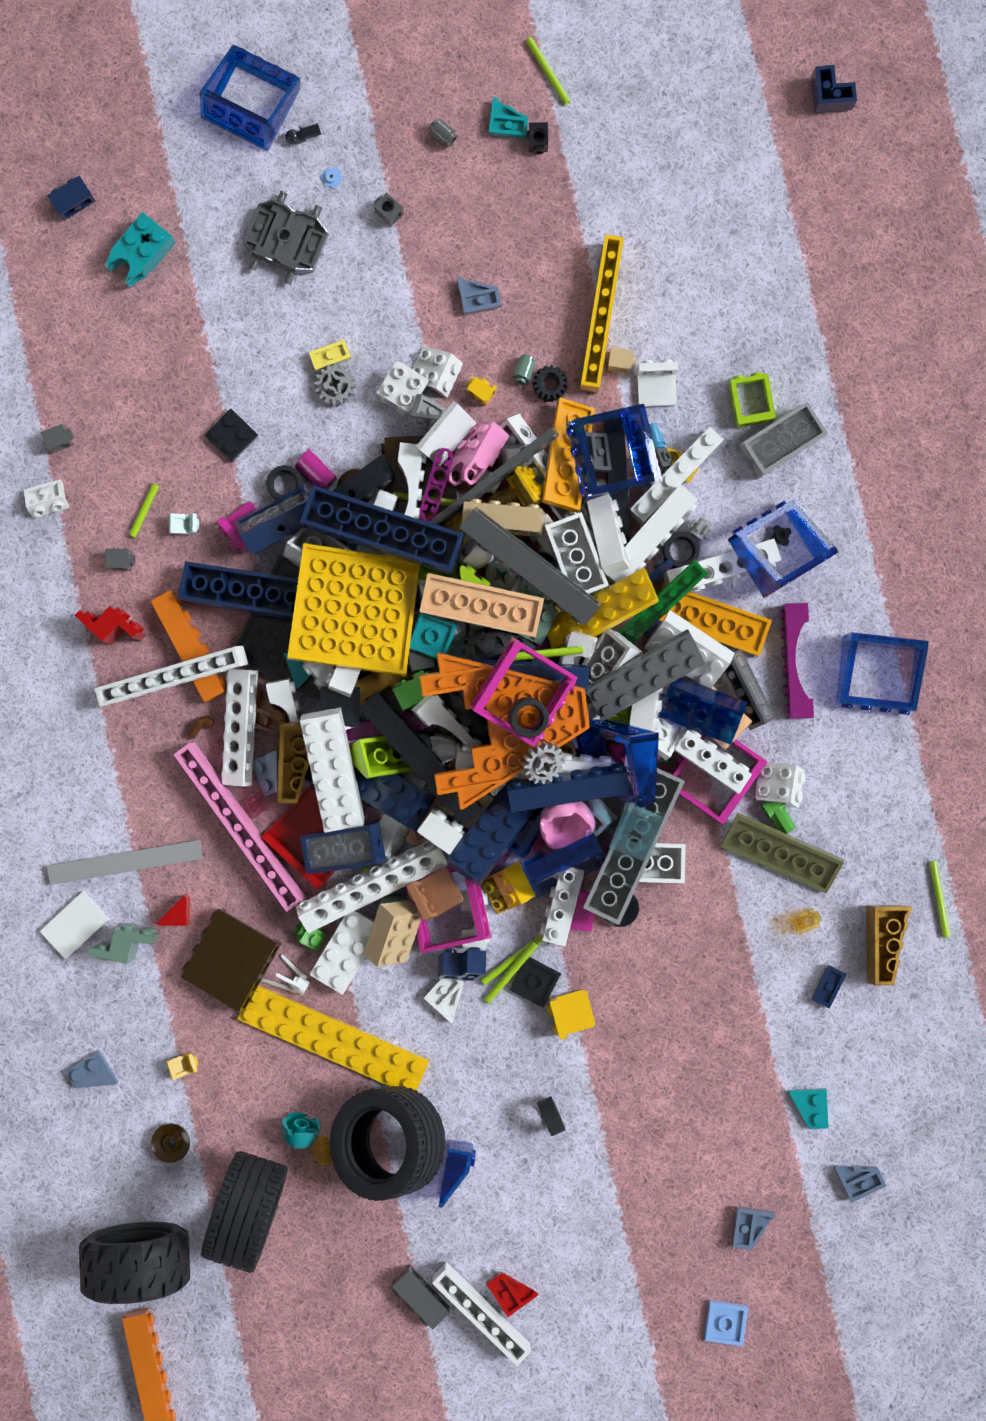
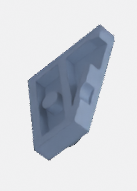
[457,277,502,315]
[834,1165,886,1203]
[731,1206,775,1250]

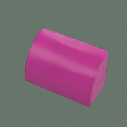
[295,449,337,489]

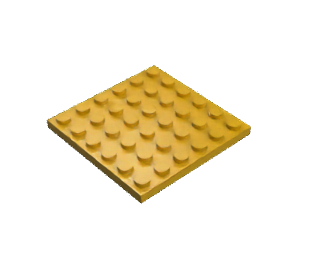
[287,543,420,676]

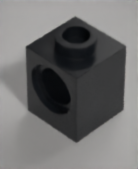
[529,122,548,155]

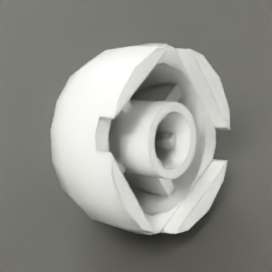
[458,538,494,569]

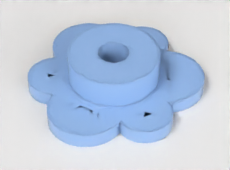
[320,168,342,188]

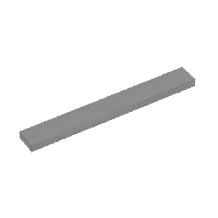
[47,840,203,885]

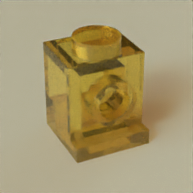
[789,907,822,935]

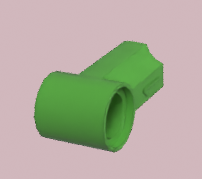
[761,801,796,834]

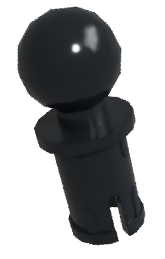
[285,123,321,145]

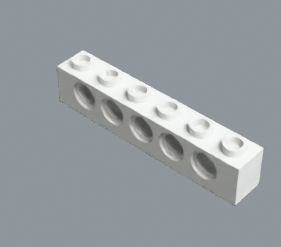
[663,539,781,595]
[221,669,258,786]

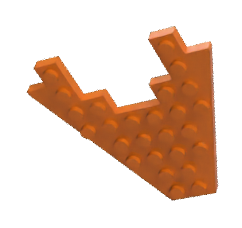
[419,653,590,810]

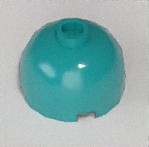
[281,1112,321,1150]

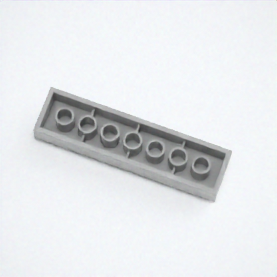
[583,767,685,925]

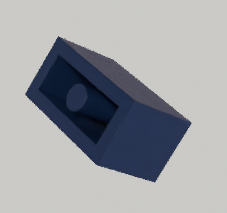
[47,176,96,221]

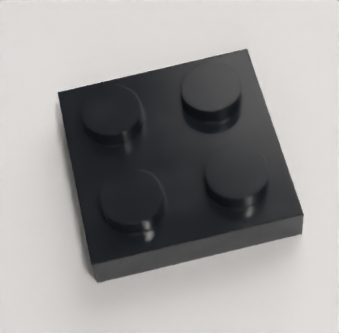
[204,408,259,463]

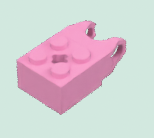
[447,421,509,486]

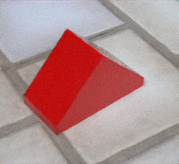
[157,894,190,926]

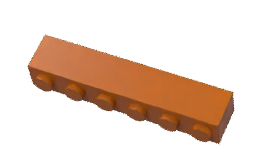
[151,590,227,703]
[122,1307,176,1421]

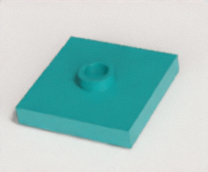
[409,612,458,659]

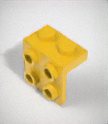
[507,466,544,507]
[547,989,595,1040]

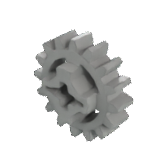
[314,363,356,406]
[521,741,565,784]

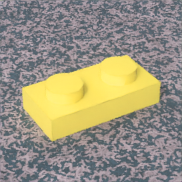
[309,339,351,372]

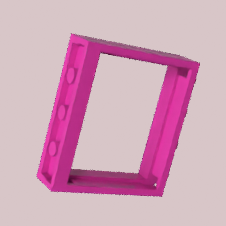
[469,637,578,747]
[668,728,767,825]
[405,866,492,953]

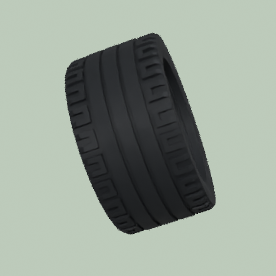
[329,1086,446,1201]
[201,1151,288,1273]

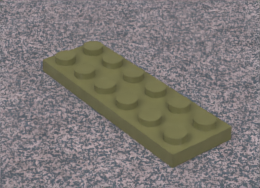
[721,812,844,894]

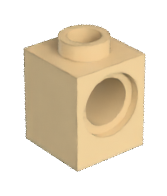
[607,347,636,374]

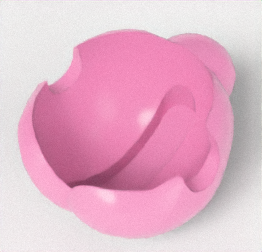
[540,801,595,849]

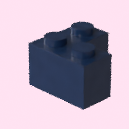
[811,65,857,113]
[438,947,486,982]

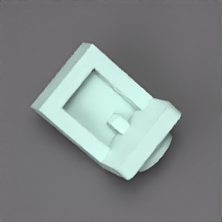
[169,513,199,535]

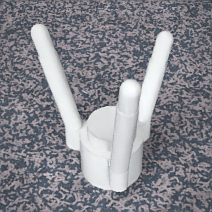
[261,955,310,995]

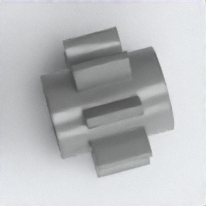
[688,517,713,541]

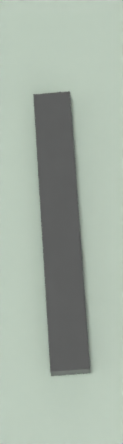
[429,427,559,527]

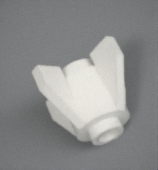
[430,732,461,764]

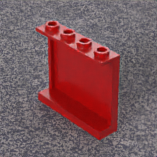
[261,786,336,889]

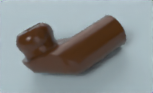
[187,715,214,739]

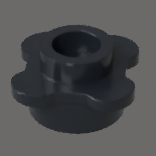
[770,525,792,546]

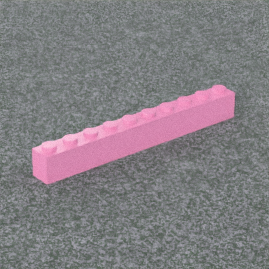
[173,742,307,912]

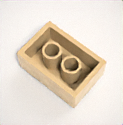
[364,900,421,967]

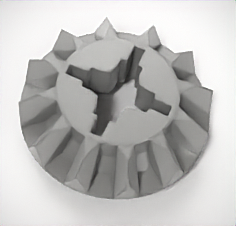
[486,561,516,590]

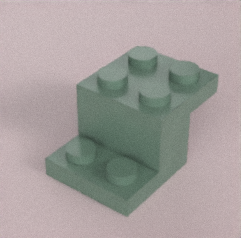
[516,577,559,645]
[88,923,161,964]

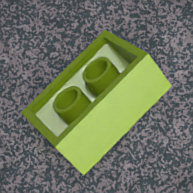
[349,736,414,778]

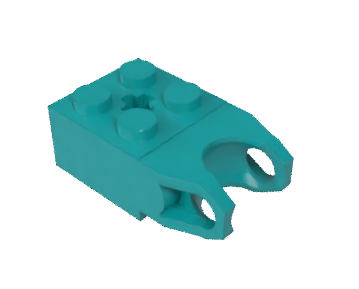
[104,212,176,288]

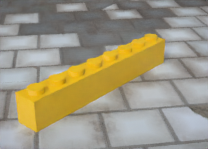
[580,235,624,393]

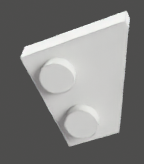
[424,979,464,1023]

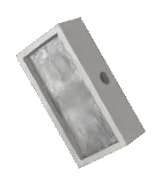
[739,401,828,478]

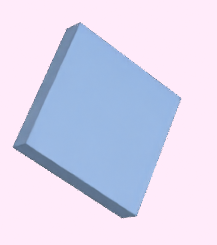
[704,1300,748,1346]

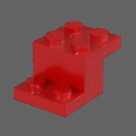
[74,606,146,645]

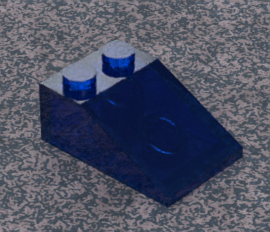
[438,1139,476,1208]

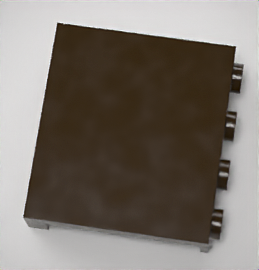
[381,435,457,514]
[181,909,282,1012]

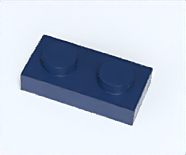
[647,559,674,583]
[811,965,847,1009]

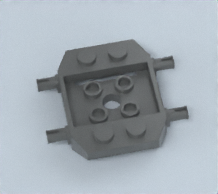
[242,191,329,285]

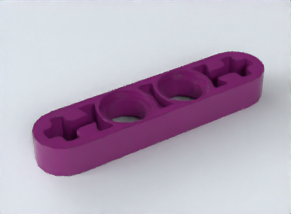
[419,448,454,522]

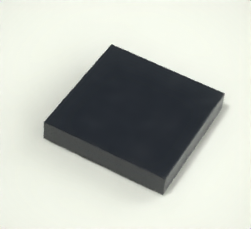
[320,686,360,727]
[509,957,561,1008]

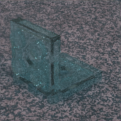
[609,802,664,862]

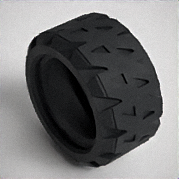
[442,627,540,738]
[79,1222,190,1304]

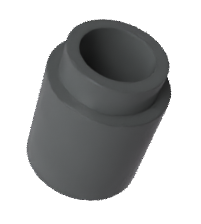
[429,119,457,148]

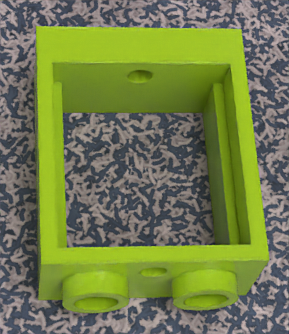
[728,372,776,428]

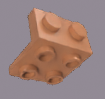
[406,867,463,921]

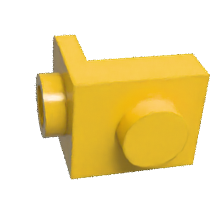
[165,1053,198,1080]

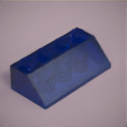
[658,677,748,745]

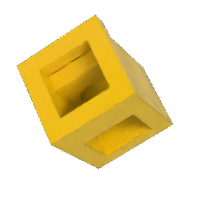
[466,376,497,406]

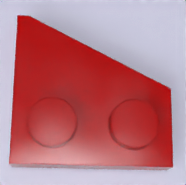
[486,1271,538,1317]

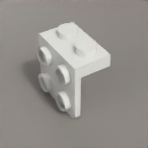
[412,346,463,397]
[637,360,678,407]
[377,361,428,416]
[755,763,805,808]

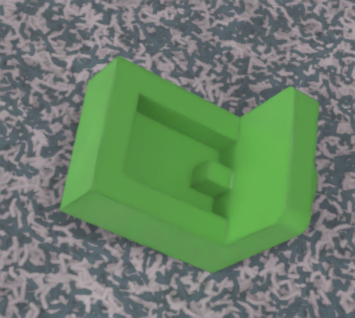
[293,922,327,951]

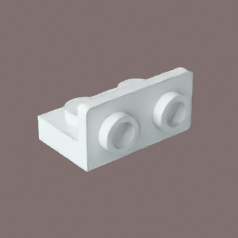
[24,479,69,518]

